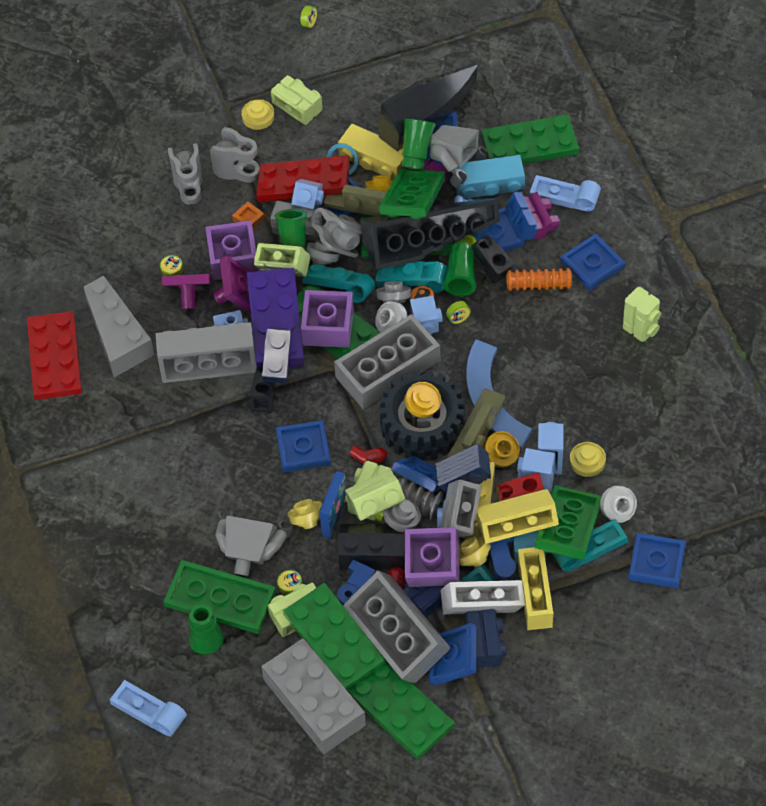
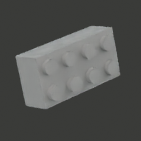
[334,314,440,409]
[156,322,257,383]
[343,571,451,684]
[261,638,366,754]

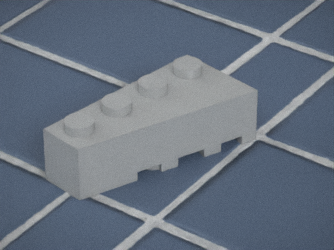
[84,276,154,377]

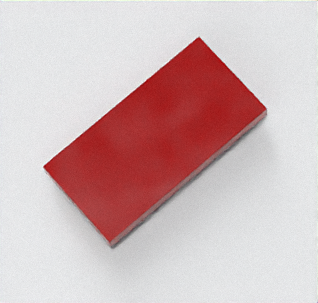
[256,155,350,202]
[27,311,82,400]

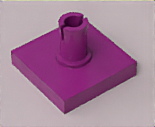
[214,255,252,314]
[162,274,213,309]

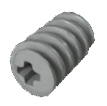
[398,476,443,521]

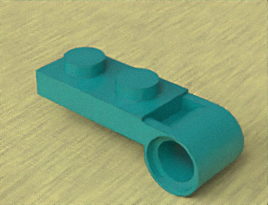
[375,261,448,293]
[302,264,375,303]
[551,519,628,572]

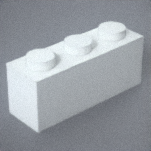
[441,580,525,615]

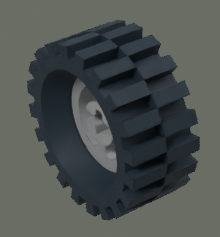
[379,370,465,461]

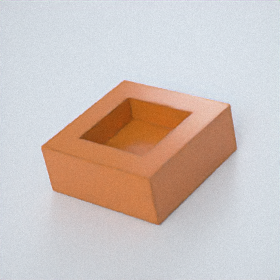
[232,202,265,229]

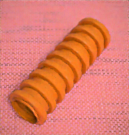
[507,268,572,291]

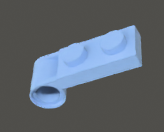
[529,175,601,211]
[110,680,187,737]

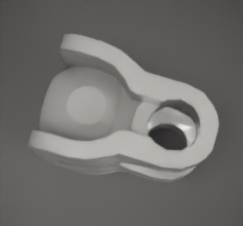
[210,127,260,183]
[168,143,202,205]
[310,208,362,258]

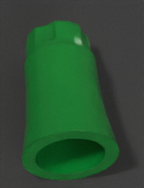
[402,118,436,170]
[275,209,307,250]
[443,242,476,296]
[188,603,224,655]

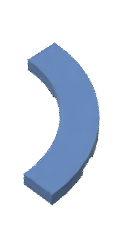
[466,339,532,451]

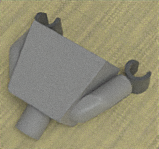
[429,125,488,188]
[215,511,293,577]

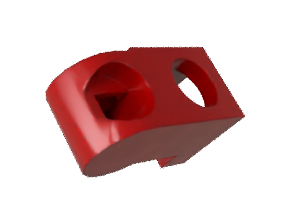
[496,473,544,501]

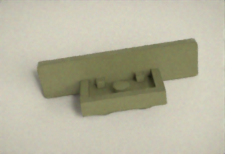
[323,185,387,216]
[447,388,506,458]

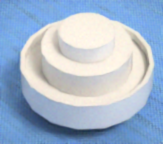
[376,301,407,332]
[600,486,637,523]

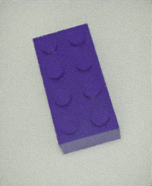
[247,268,304,368]

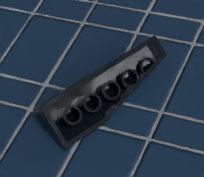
[379,62,478,151]
[360,198,500,270]
[338,524,489,571]

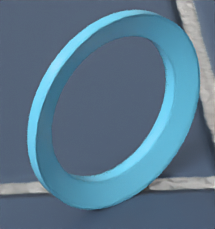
[327,143,358,175]

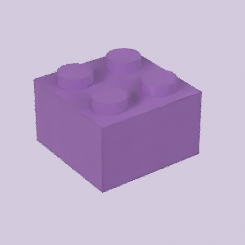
[205,220,259,280]
[301,290,354,348]
[405,527,460,587]

